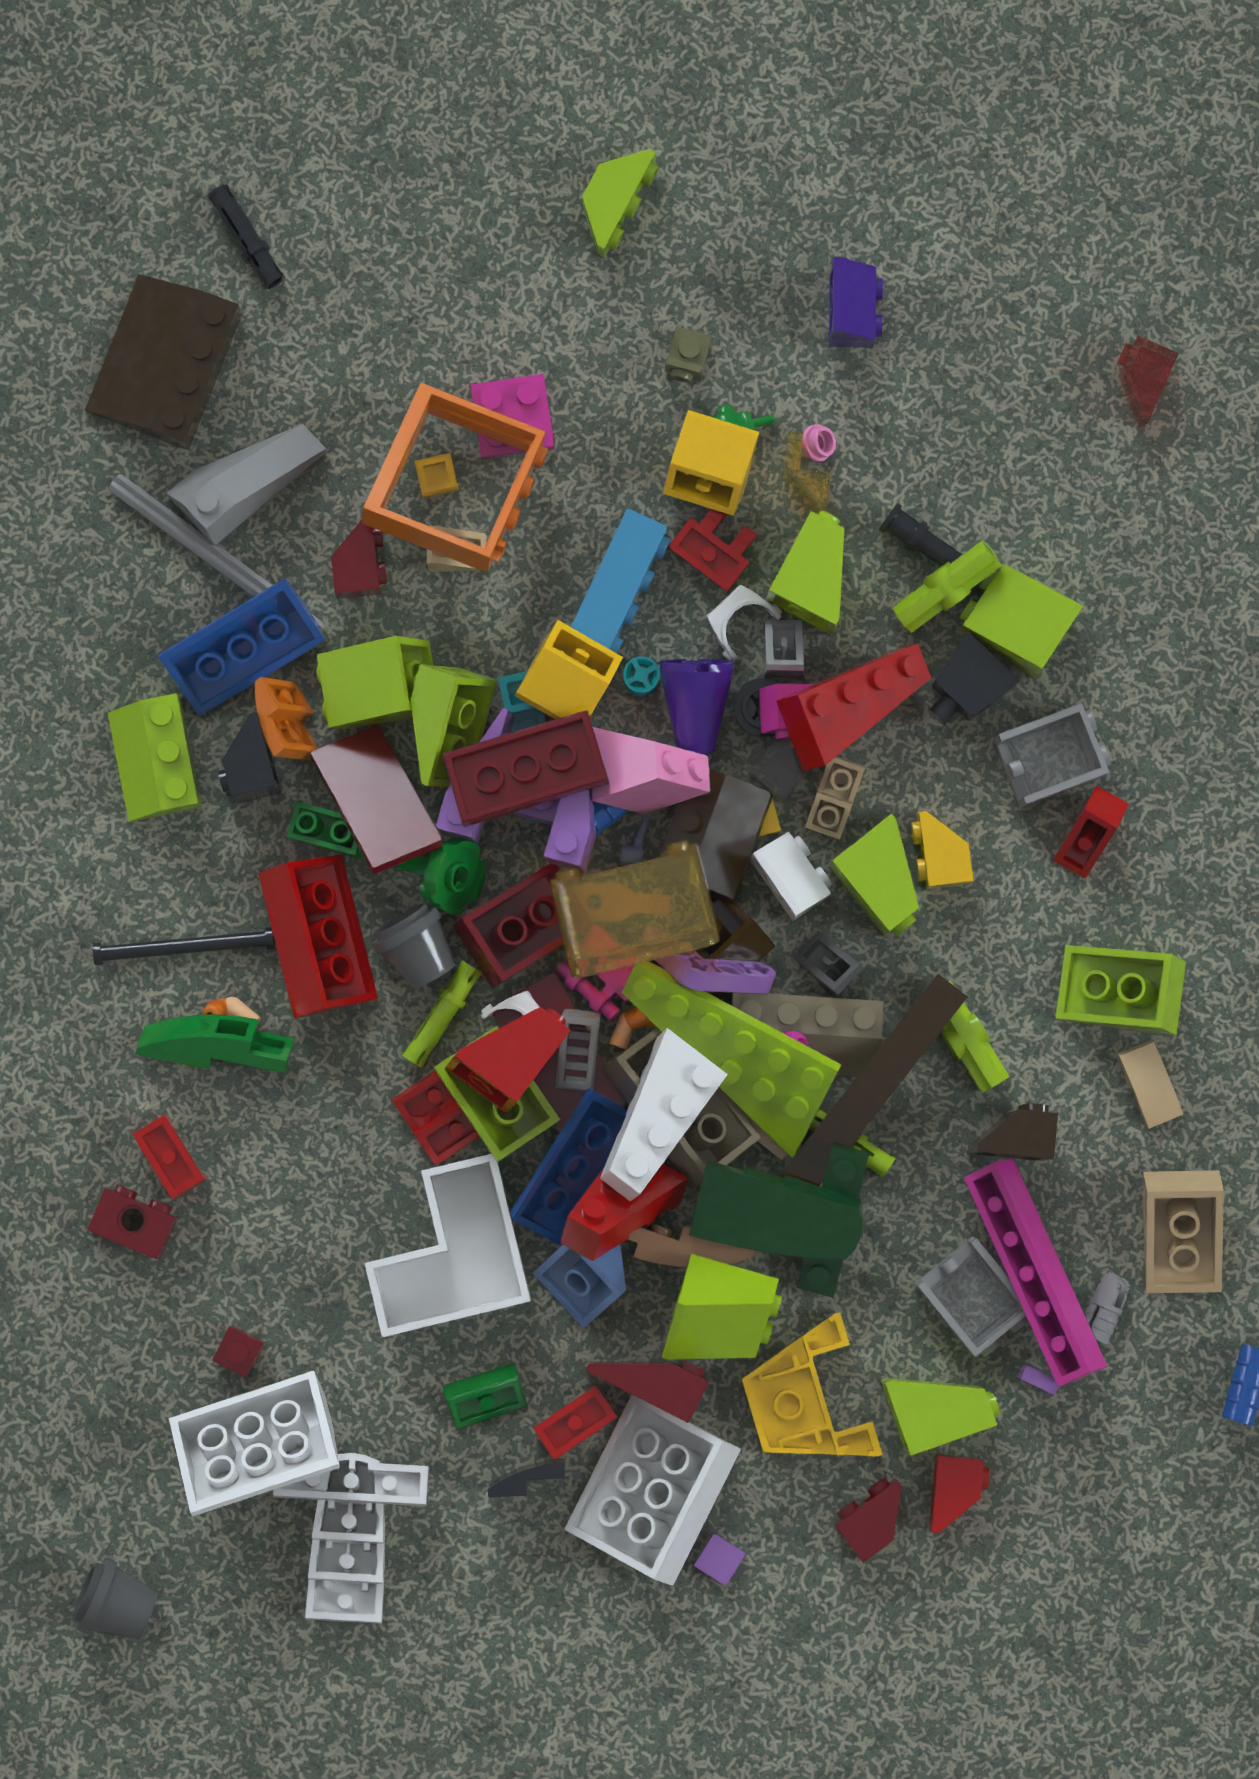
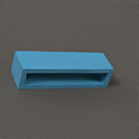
[571,508,671,654]

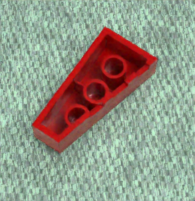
[776,643,931,771]

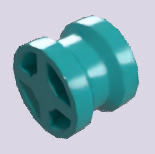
[623,656,660,697]

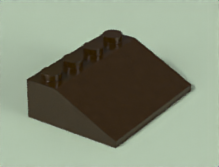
[85,274,242,450]

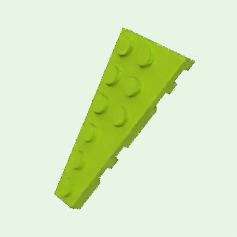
[621,957,841,1158]

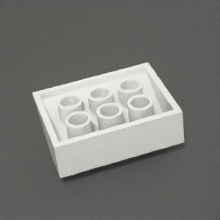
[169,1371,340,1517]
[564,1395,741,1586]

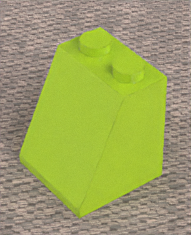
[767,511,844,635]
[959,563,1083,679]
[316,636,433,729]
[829,813,919,937]
[661,1254,782,1360]
[880,1378,1001,1456]

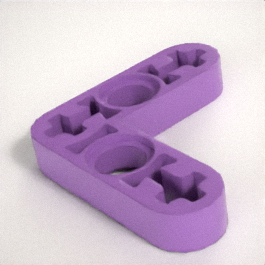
[639,924,776,993]

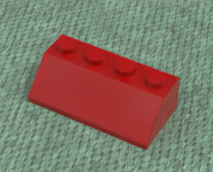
[258,854,378,1019]

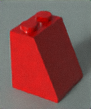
[445,1007,571,1114]

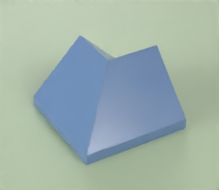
[533,1244,626,1329]

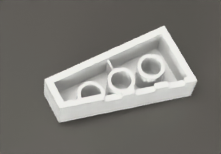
[600,1028,728,1201]

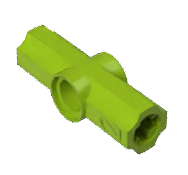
[893,540,1002,633]
[941,980,1010,1094]

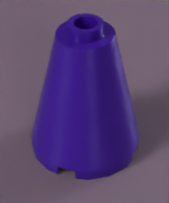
[660,659,734,756]

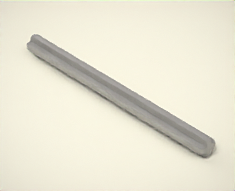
[109,474,325,632]

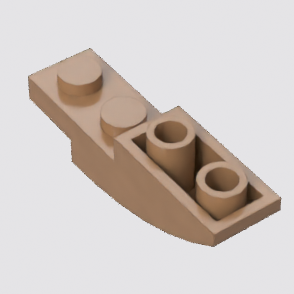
[627,1224,755,1267]

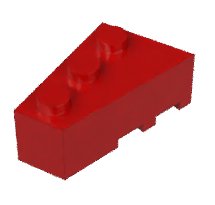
[560,1164,688,1261]

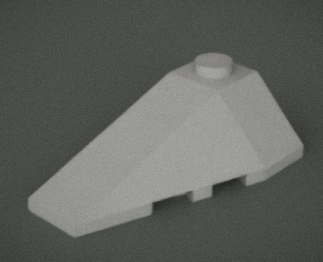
[166,424,327,546]

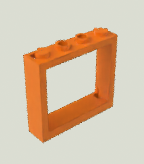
[362,382,548,573]

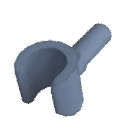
[621,816,652,867]

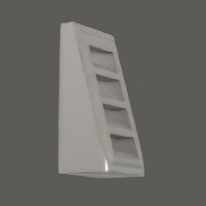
[555,1009,601,1091]

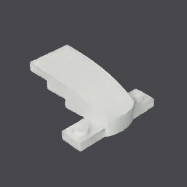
[273,1453,429,1624]

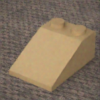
[1143,1170,1224,1293]

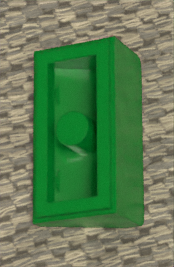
[443,1363,528,1430]

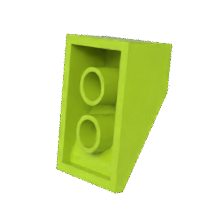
[410,664,497,787]
[1055,945,1186,1035]

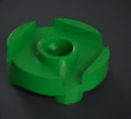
[420,838,486,914]

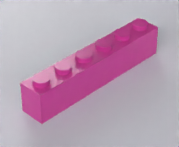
[964,1158,1108,1387]

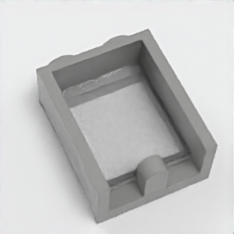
[993,703,1111,809]
[914,1236,1029,1357]

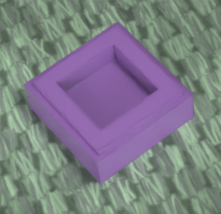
[1017,1365,1058,1395]
[693,1532,746,1586]

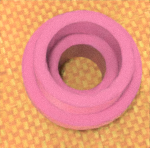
[802,424,836,462]

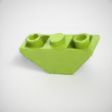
[582,149,659,257]

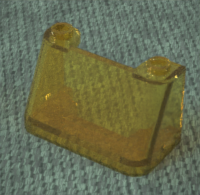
[550,840,720,978]

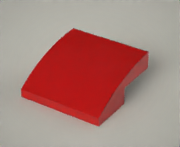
[392,1071,480,1166]

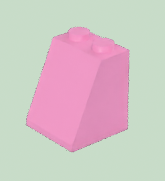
[592,727,710,814]

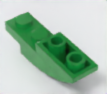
[286,801,430,876]
[136,1015,294,1073]

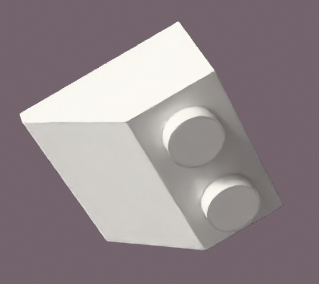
[750,832,832,922]

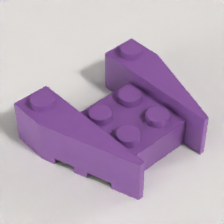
[436,708,596,873]

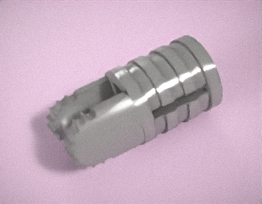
[1085,1272,1130,1345]

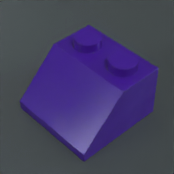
[829,257,883,348]

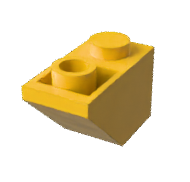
[911,811,974,889]

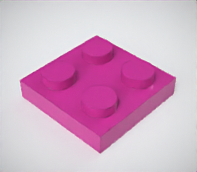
[470,374,555,460]

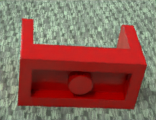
[132,1114,208,1199]
[533,1384,618,1460]

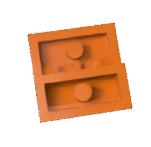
[255,677,318,761]

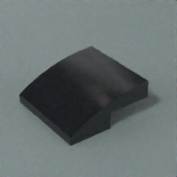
[488,1459,565,1498]

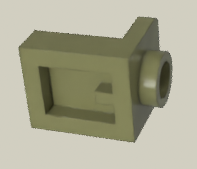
[665,326,712,383]

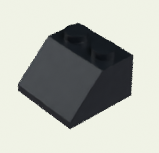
[218,712,281,804]

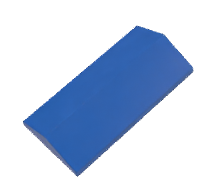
[158,578,326,716]
[510,1088,627,1246]

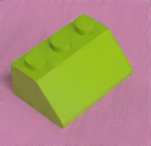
[108,693,203,822]
[434,1026,560,1162]

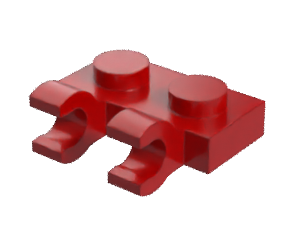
[668,509,757,593]

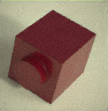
[212,1325,267,1378]

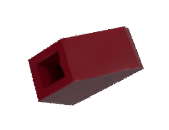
[331,520,387,599]
[834,1477,902,1563]

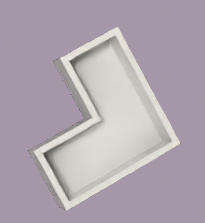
[365,1154,531,1337]

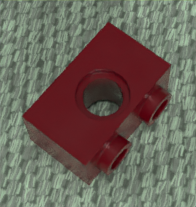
[87,1184,178,1259]

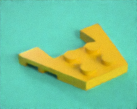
[741,1312,883,1456]

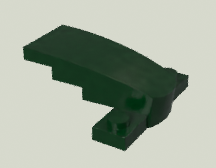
[689,1143,870,1298]

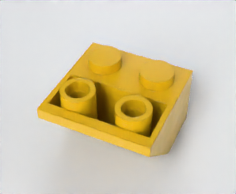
[663,410,760,516]
[515,620,623,719]

